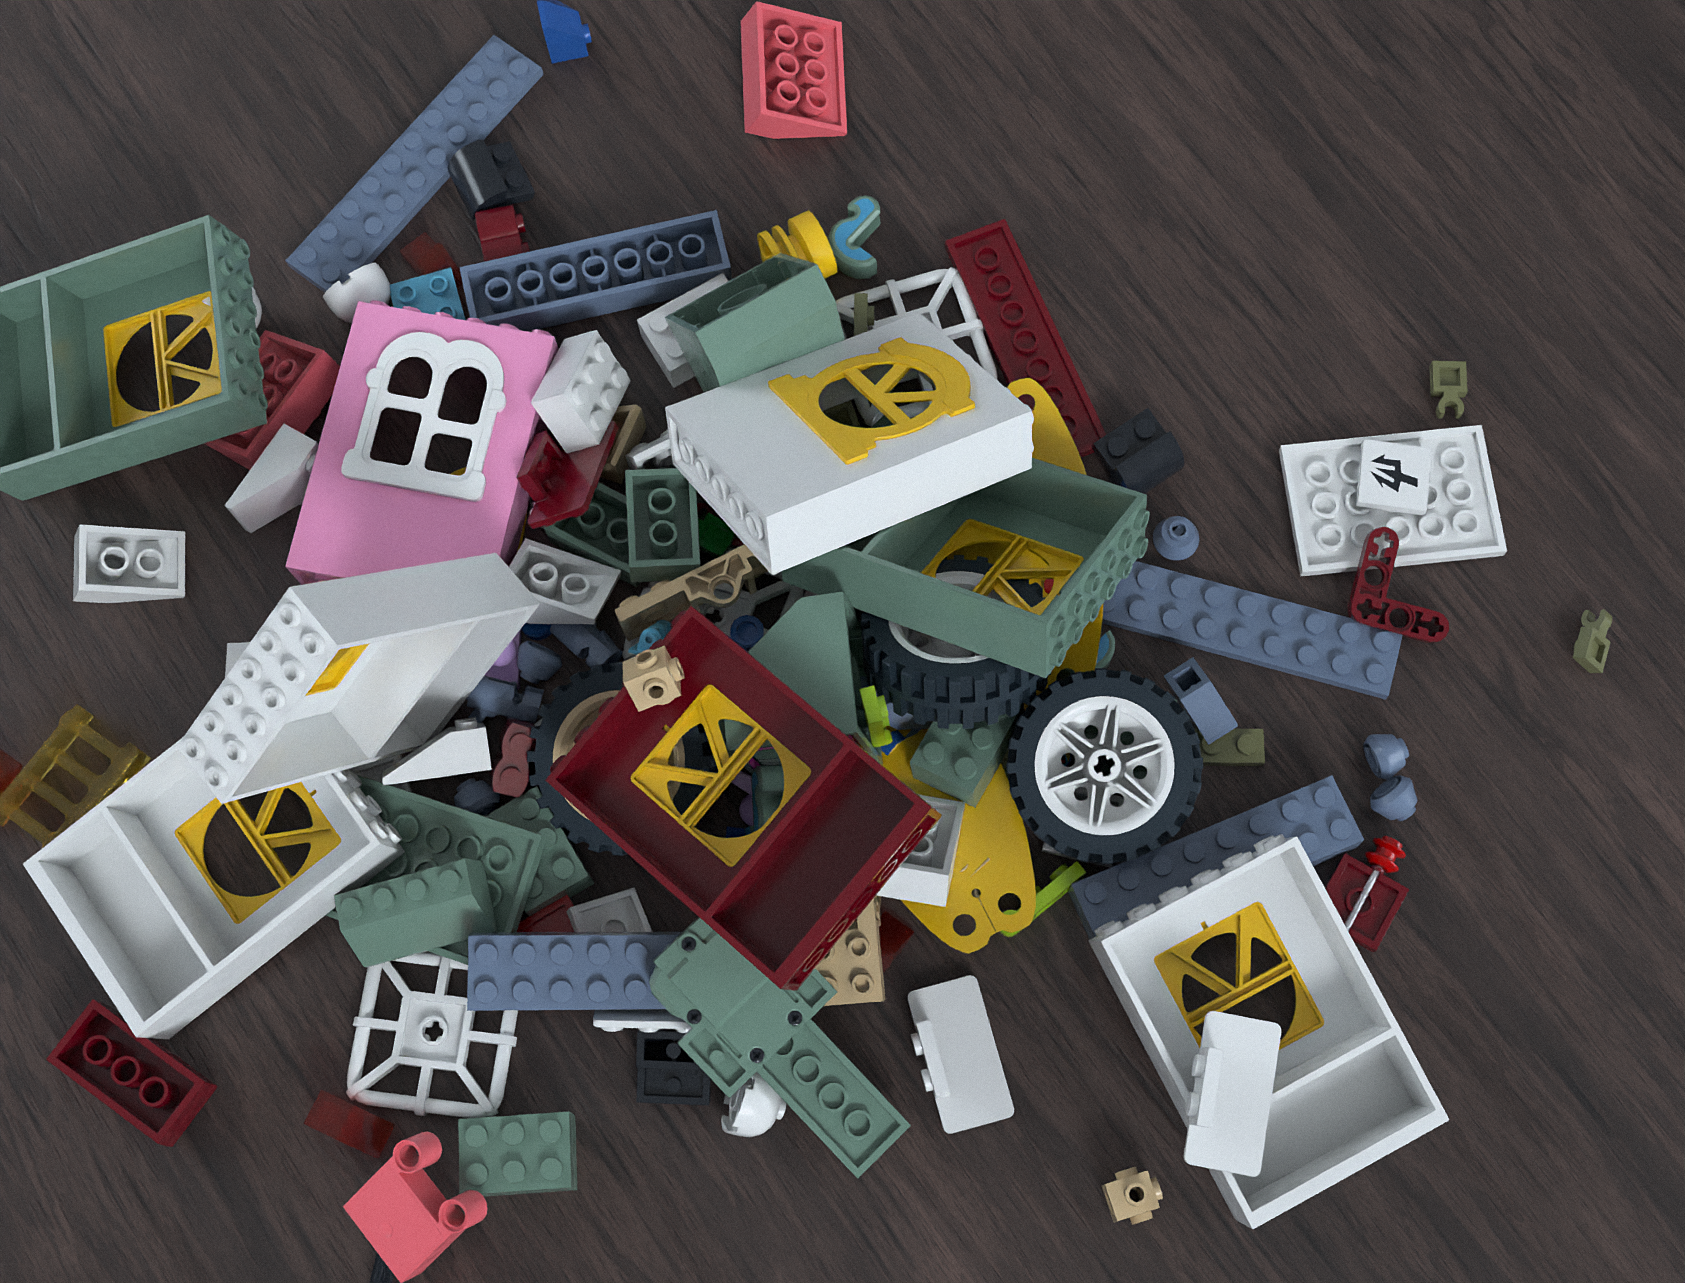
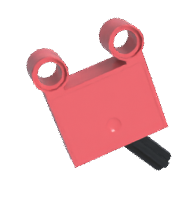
[343,1131,488,1283]

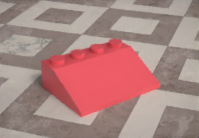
[741,1,847,139]
[204,330,340,470]

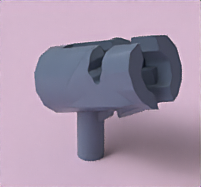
[550,622,623,669]
[466,676,544,724]

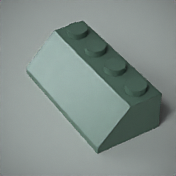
[334,858,497,967]

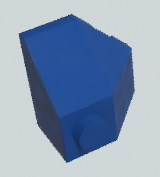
[537,0,592,64]

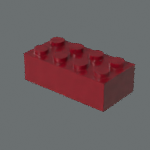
[46,999,218,1147]

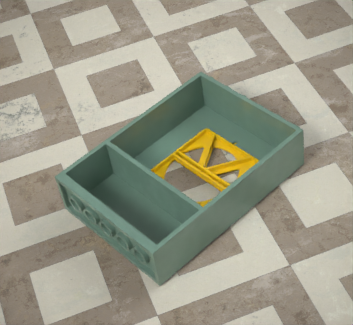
[0,215,268,501]
[782,415,1150,678]

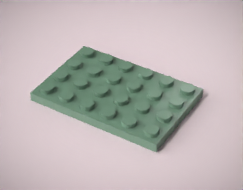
[326,775,547,965]

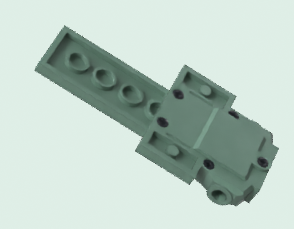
[648,916,911,1178]

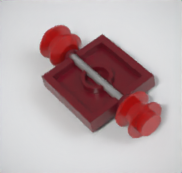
[1325,836,1409,953]

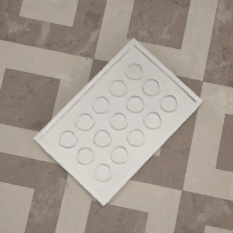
[1279,425,1507,577]

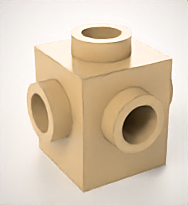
[623,646,685,712]
[1102,1167,1163,1225]

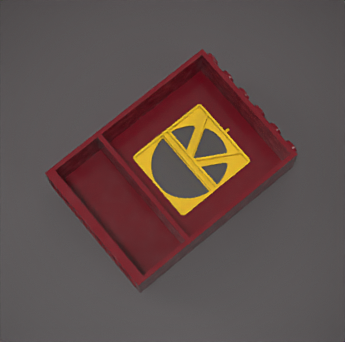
[545,606,942,991]

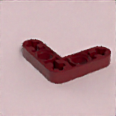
[1347,527,1449,643]

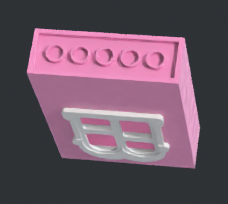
[285,300,559,585]

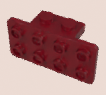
[516,421,619,529]

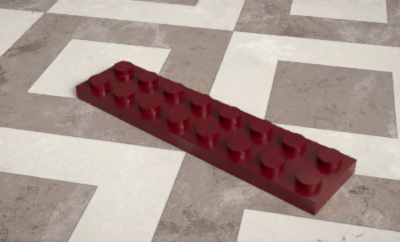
[945,219,1106,457]

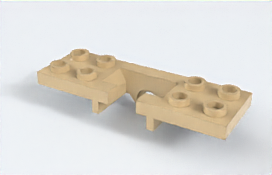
[614,544,768,642]
[816,895,885,1006]

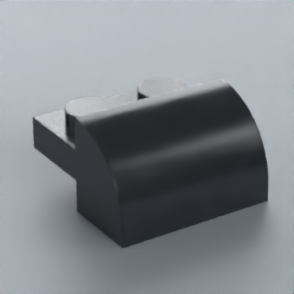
[447,139,535,220]
[1092,408,1184,494]
[636,1030,712,1106]

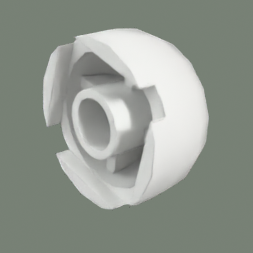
[323,263,391,323]
[721,1072,786,1137]

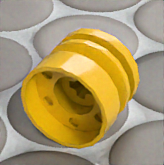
[757,210,837,279]

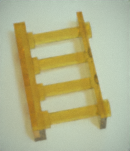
[0,704,151,848]

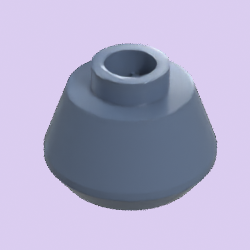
[1153,516,1199,561]
[517,641,562,684]
[1363,734,1409,780]
[1370,775,1417,821]
[454,778,500,816]

